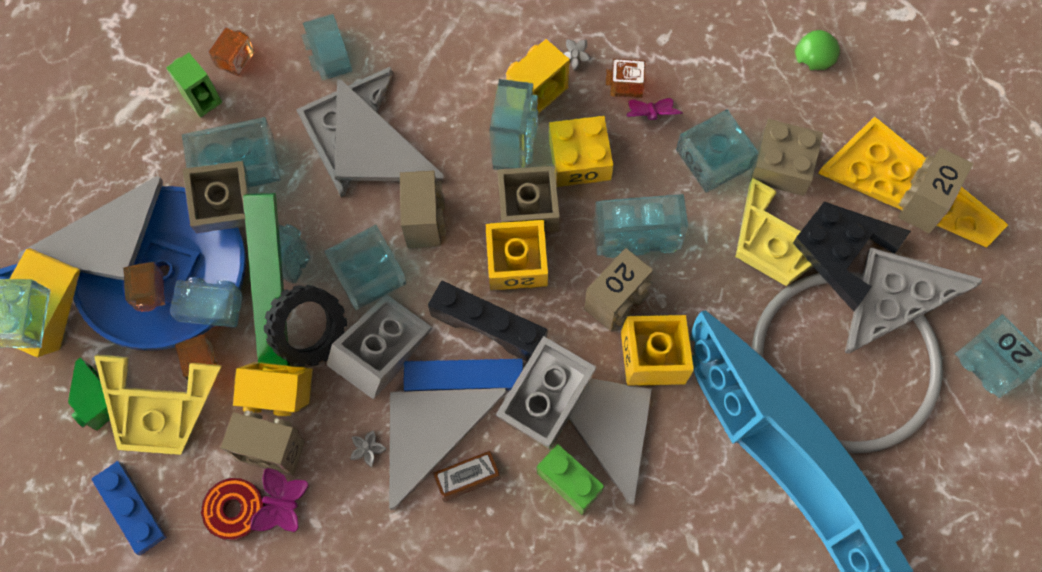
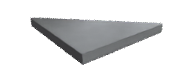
[296,67,393,197]
[335,80,443,182]
[18,176,164,281]
[845,248,982,354]
[569,378,652,505]
[389,388,505,510]

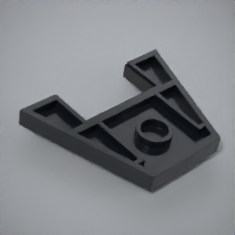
[793,201,911,312]

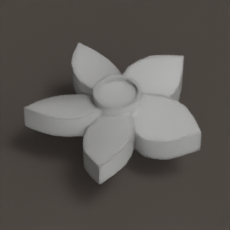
[564,39,591,71]
[350,430,386,467]

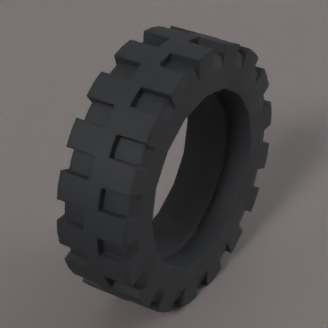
[264,285,347,367]

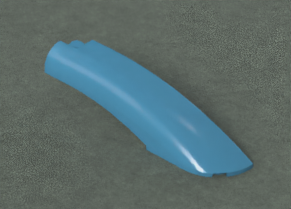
[690,310,914,572]

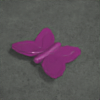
[627,98,683,120]
[250,468,309,532]

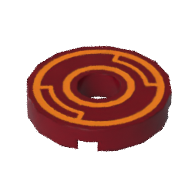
[201,478,265,541]

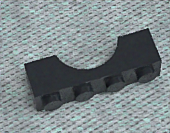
[428,280,548,362]

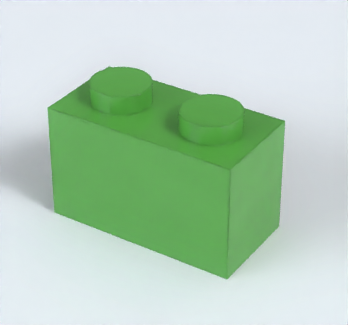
[166,53,223,118]
[537,444,604,515]

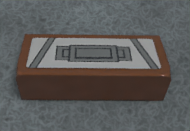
[433,451,501,502]

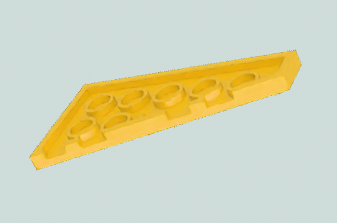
[818,117,1008,248]

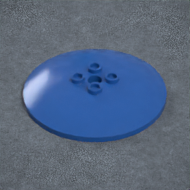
[73,186,246,351]

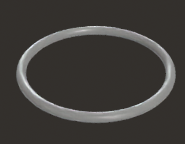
[752,272,943,454]

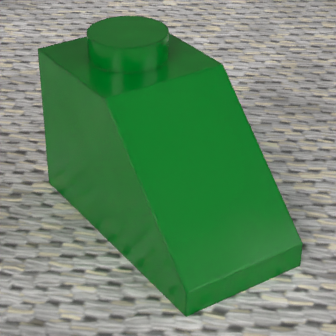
[68,357,110,431]

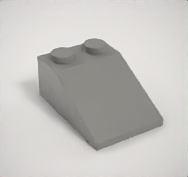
[327,294,432,399]
[496,336,596,450]

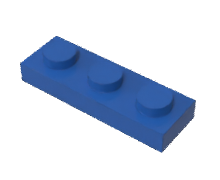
[91,461,167,556]

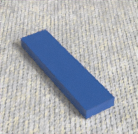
[404,359,523,392]

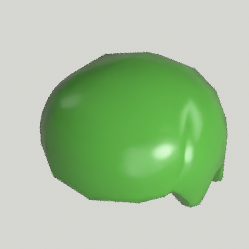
[795,30,840,70]

